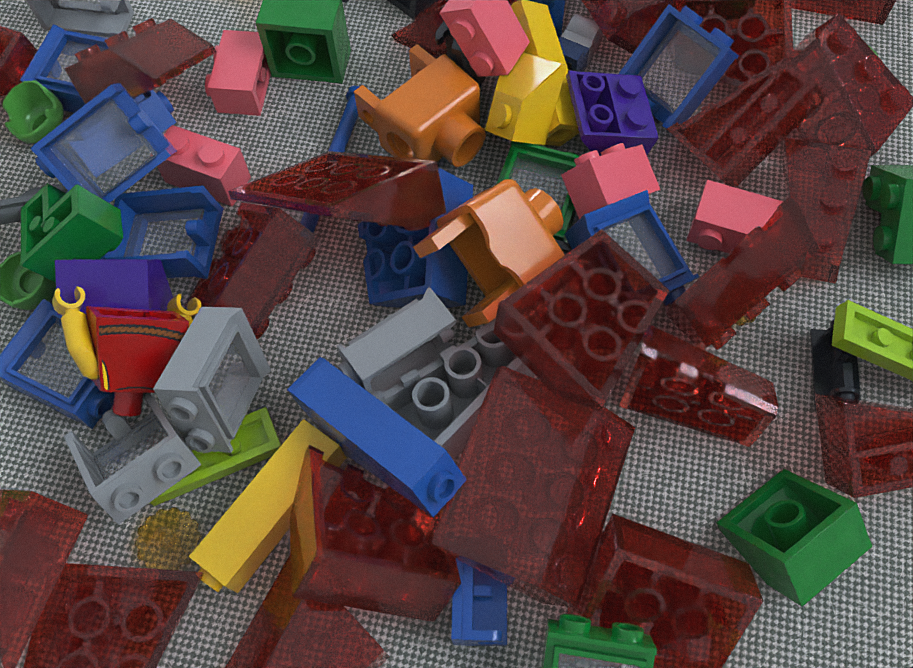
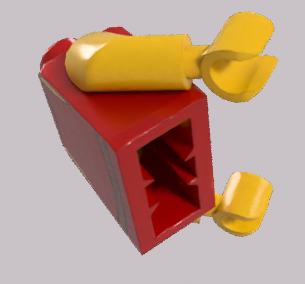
[52,286,202,417]

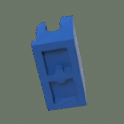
[451,536,507,646]

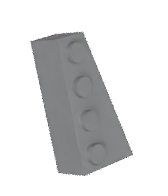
[372,302,558,460]

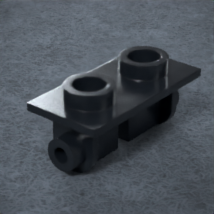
[810,320,862,415]

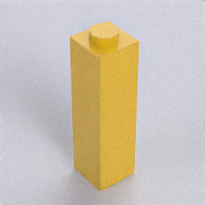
[511,0,579,146]
[189,419,346,593]

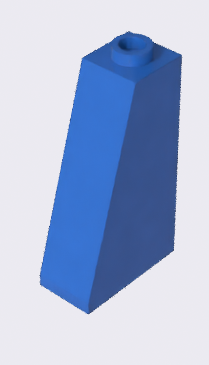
[287,357,467,517]

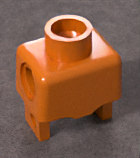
[354,44,486,173]
[413,179,566,328]

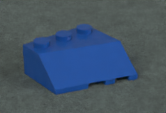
[353,168,473,308]

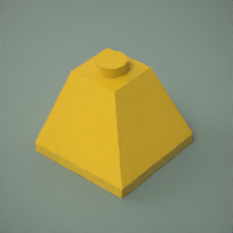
[485,52,567,145]

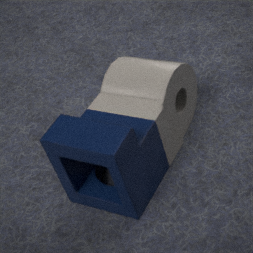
[559,14,605,72]

